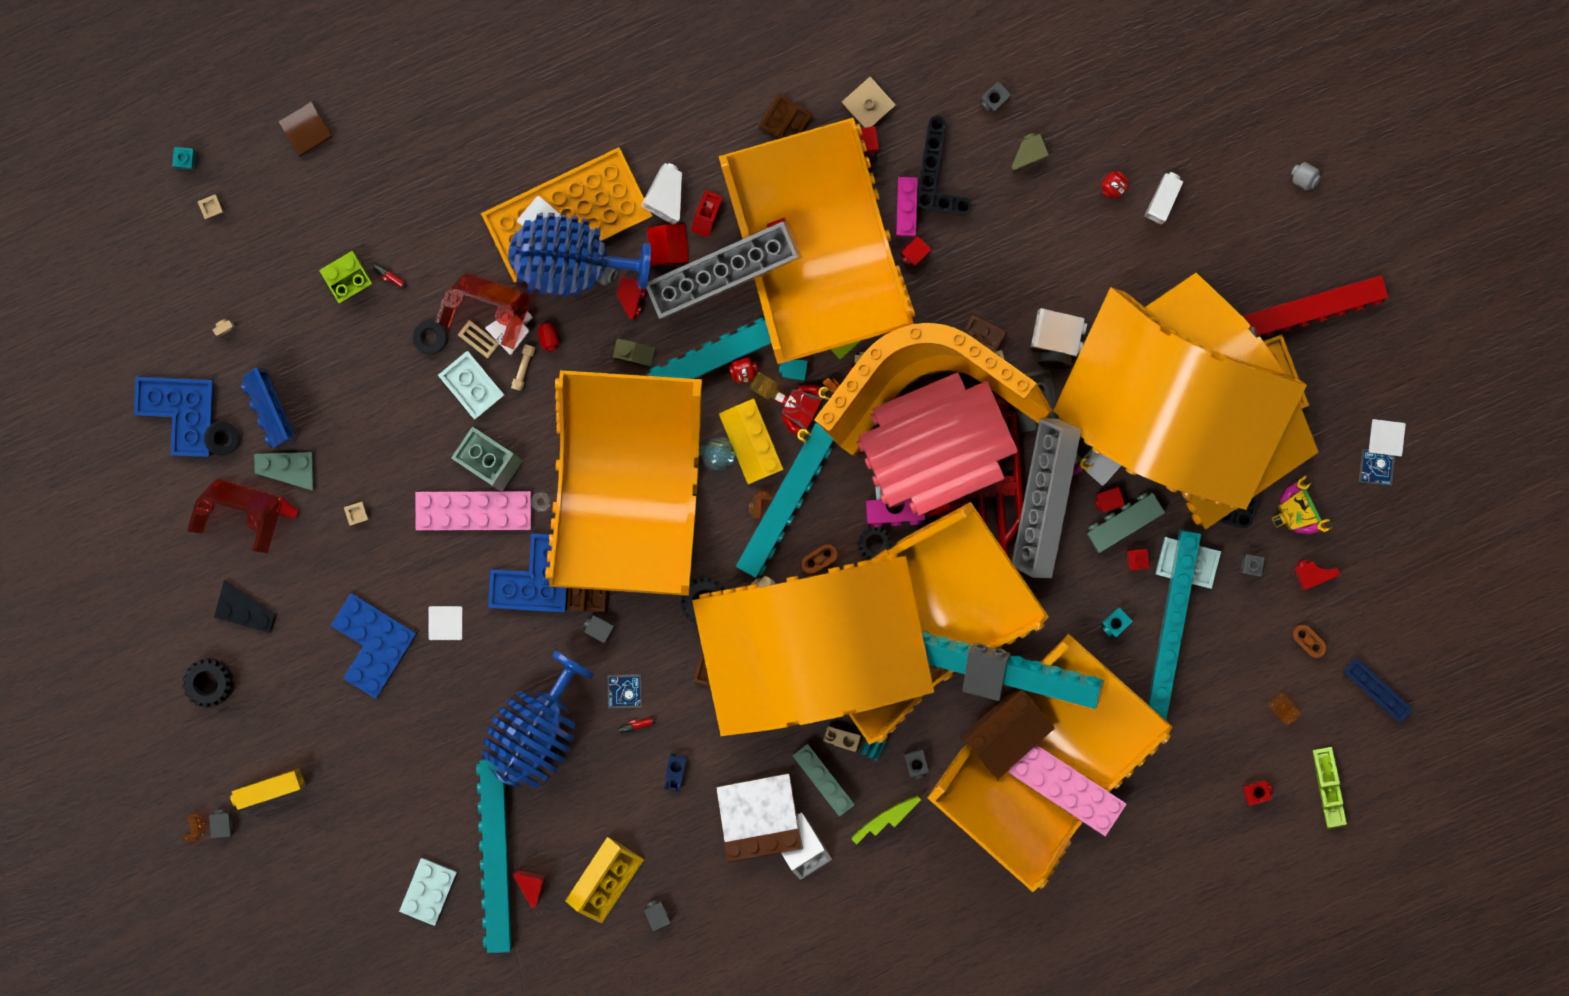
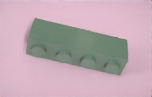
[1086,492,1165,553]
[792,742,855,817]

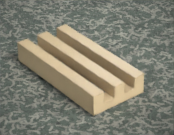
[458,320,500,359]

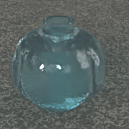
[699,437,736,473]

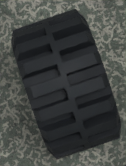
[681,577,726,624]
[182,658,234,707]

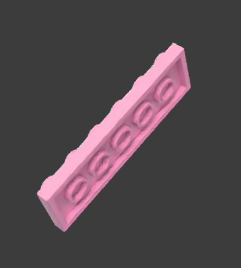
[415,491,531,530]
[1008,745,1126,836]

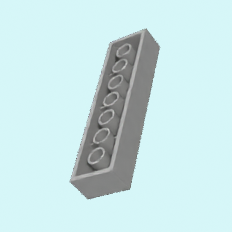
[646,222,803,319]
[1012,418,1081,578]

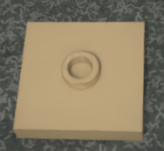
[841,77,896,128]

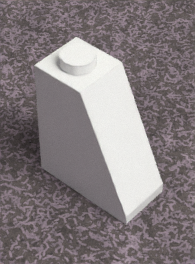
[641,163,682,224]
[1144,172,1183,224]

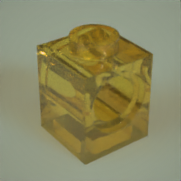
[749,372,780,401]

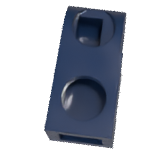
[664,753,687,792]

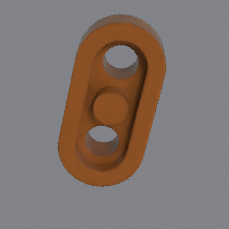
[802,544,837,574]
[1292,625,1326,658]

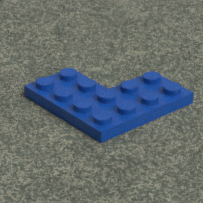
[134,377,213,457]
[488,533,567,613]
[331,593,417,699]

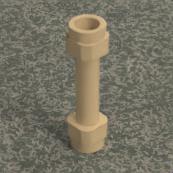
[511,344,536,391]

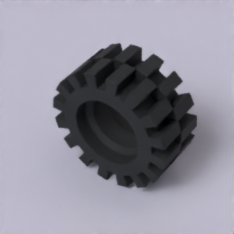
[858,527,892,560]

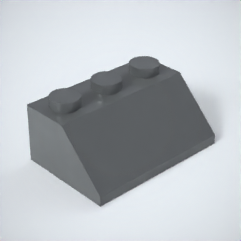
[1014,369,1059,433]

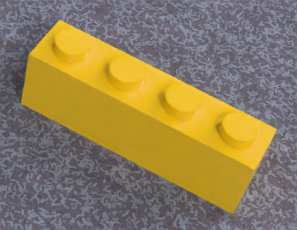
[719,399,783,484]
[565,837,644,923]

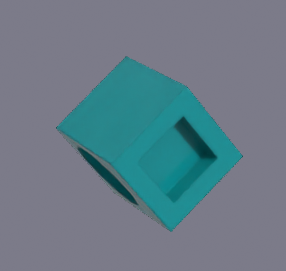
[172,147,197,170]
[779,359,807,381]
[1101,607,1133,637]

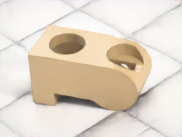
[823,726,862,752]

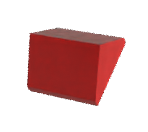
[647,224,689,266]
[513,869,545,909]

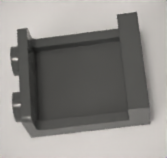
[962,643,1010,701]

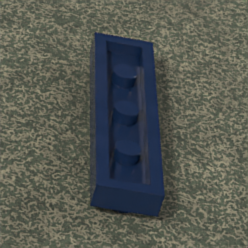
[1342,658,1413,723]

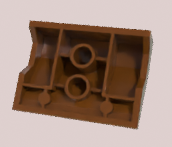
[960,688,1055,780]

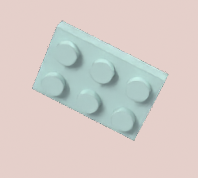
[438,351,504,420]
[1155,537,1221,589]
[399,858,457,926]

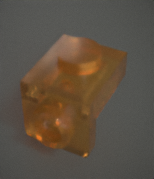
[749,491,773,518]
[1267,692,1301,726]
[181,812,204,843]

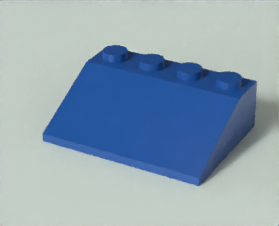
[241,368,297,449]

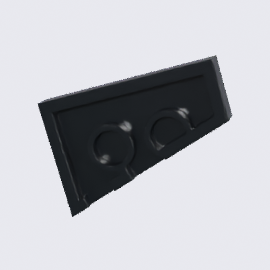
[214,580,275,633]

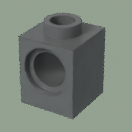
[980,82,1011,113]
[1239,554,1265,577]
[583,615,614,643]
[904,748,929,779]
[209,809,233,838]
[644,899,671,931]

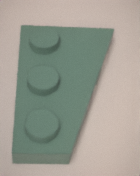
[254,452,314,491]

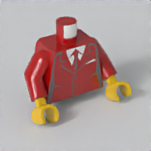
[774,384,832,443]

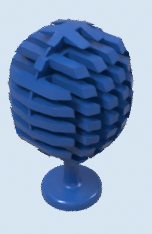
[508,212,651,299]
[482,651,594,788]

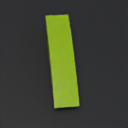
[1313,747,1347,829]
[851,795,921,844]

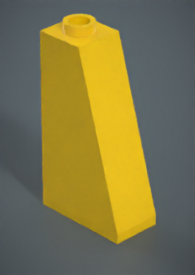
[230,768,306,810]

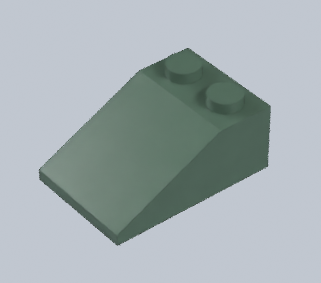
[451,427,523,492]

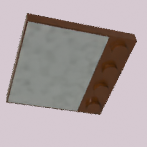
[716,773,803,863]

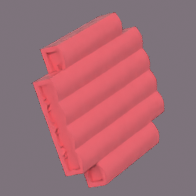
[857,372,1018,516]

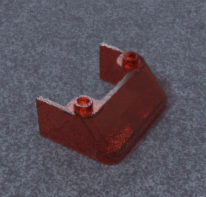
[435,274,530,350]
[187,479,281,553]

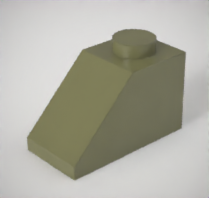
[1011,133,1049,172]
[613,338,655,366]

